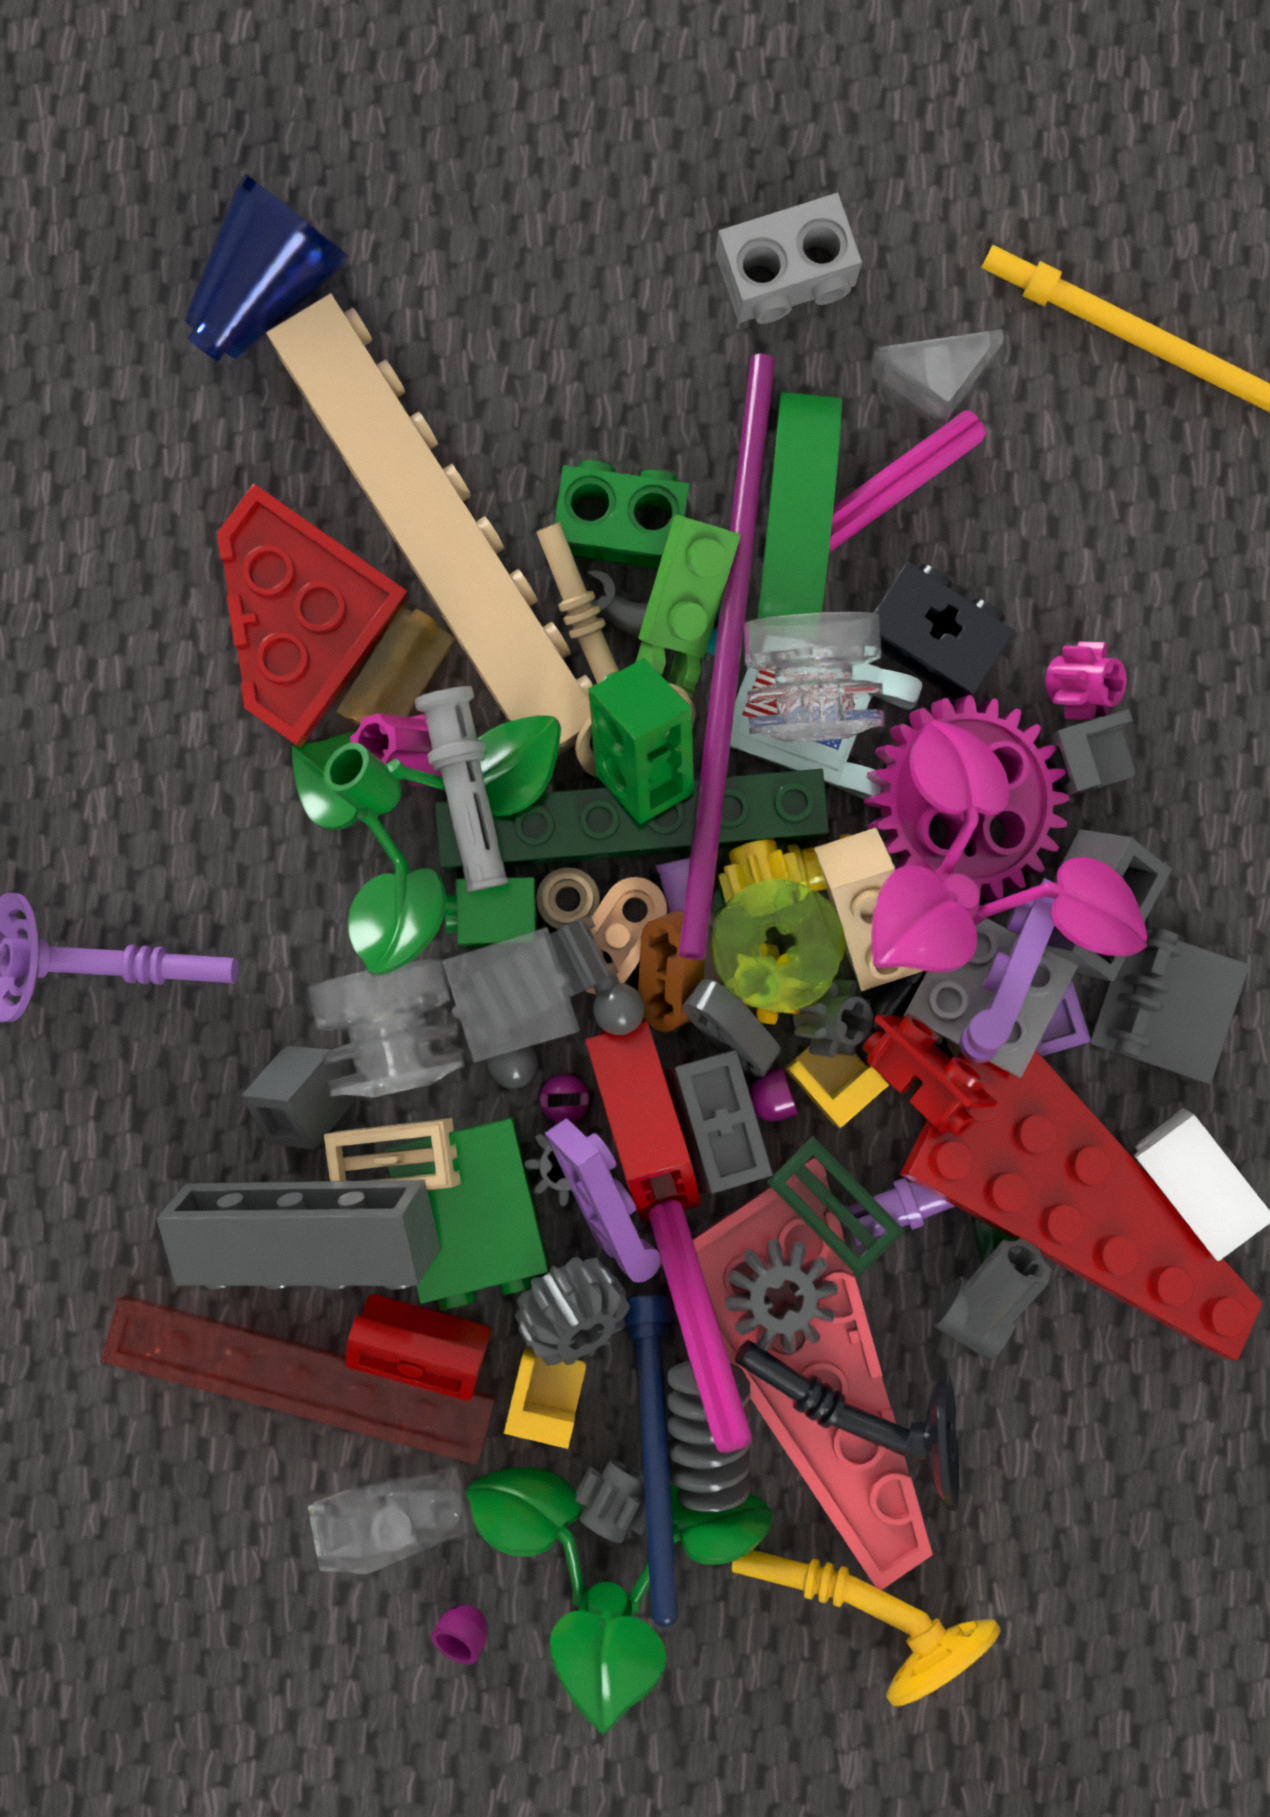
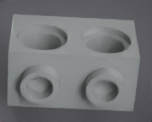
[716,192,862,324]

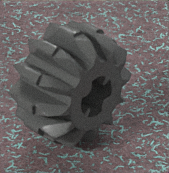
[725,1238,838,1354]
[515,1257,630,1366]

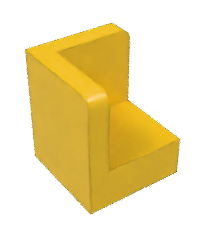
[784,1046,889,1128]
[504,1346,586,1449]

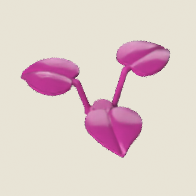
[872,721,1147,972]

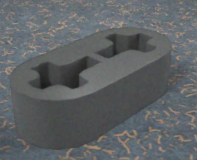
[682,979,781,1078]

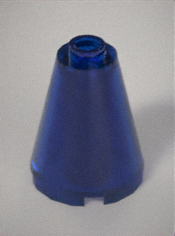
[184,173,349,362]

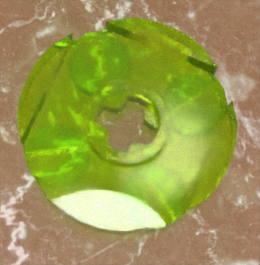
[710,879,845,1012]

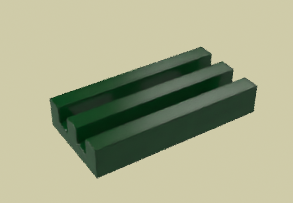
[766,1136,905,1277]

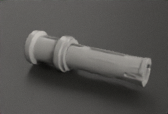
[414,686,509,892]

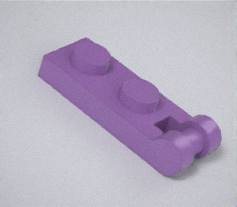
[959,878,1057,1063]
[545,1118,661,1283]

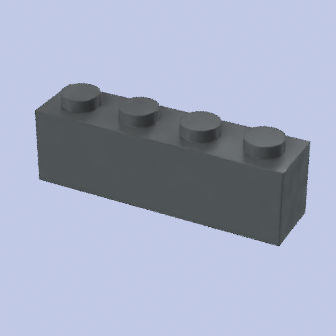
[156,1180,441,1290]

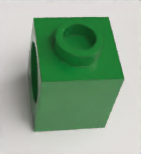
[445,877,538,947]

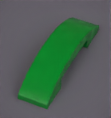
[755,392,842,641]

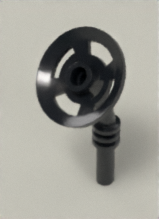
[735,1340,959,1511]

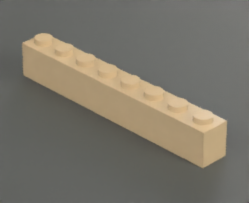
[266,293,593,756]

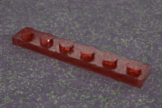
[100,1295,496,1465]

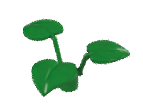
[292,715,561,975]
[465,1467,772,1734]

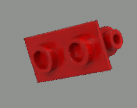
[863,1014,998,1137]

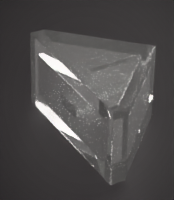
[869,329,1004,429]

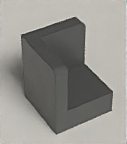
[1044,709,1136,797]
[241,1046,356,1150]

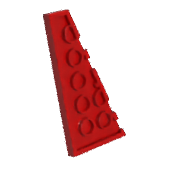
[900,1050,1263,1361]

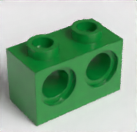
[554,460,689,570]
[588,658,694,825]

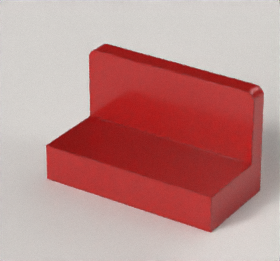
[345,1294,491,1402]

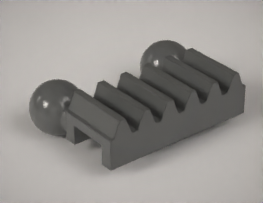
[454,916,645,1089]

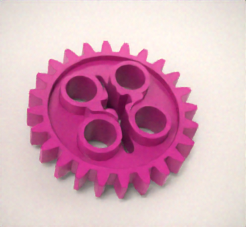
[864,695,1070,900]

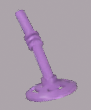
[0,893,239,1022]

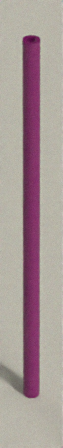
[678,354,775,960]

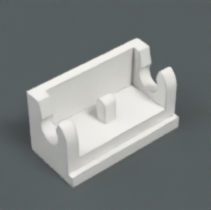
[1134,1108,1270,1261]

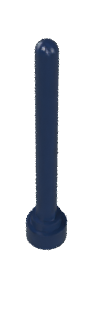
[624,1296,678,1627]

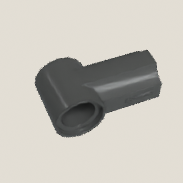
[932,1238,1052,1360]

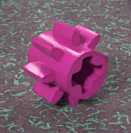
[1046,641,1127,721]

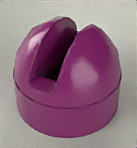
[749,1066,799,1122]
[539,1074,590,1124]
[431,1604,488,1665]

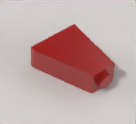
[585,1021,702,1224]

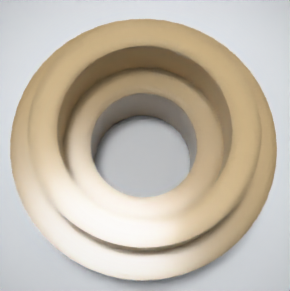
[536,867,600,930]

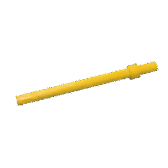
[981,245,1270,413]

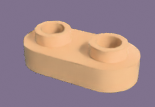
[586,877,667,995]

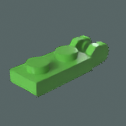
[635,514,741,698]

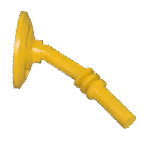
[732,1550,1001,1706]

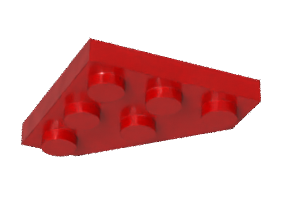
[217,483,410,748]

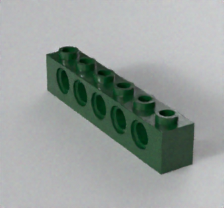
[435,768,829,873]

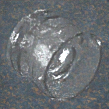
[743,612,885,743]
[308,958,465,1099]

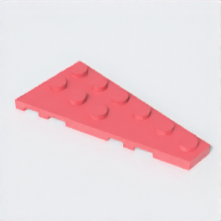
[661,1156,933,1590]

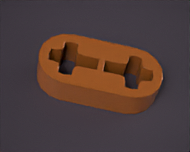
[638,910,705,1033]

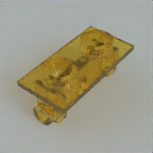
[336,606,456,726]

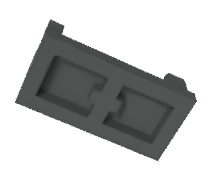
[663,1050,773,1194]

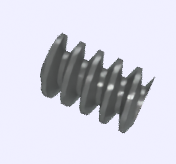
[668,1361,751,1512]

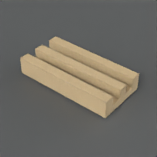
[324,1118,461,1190]

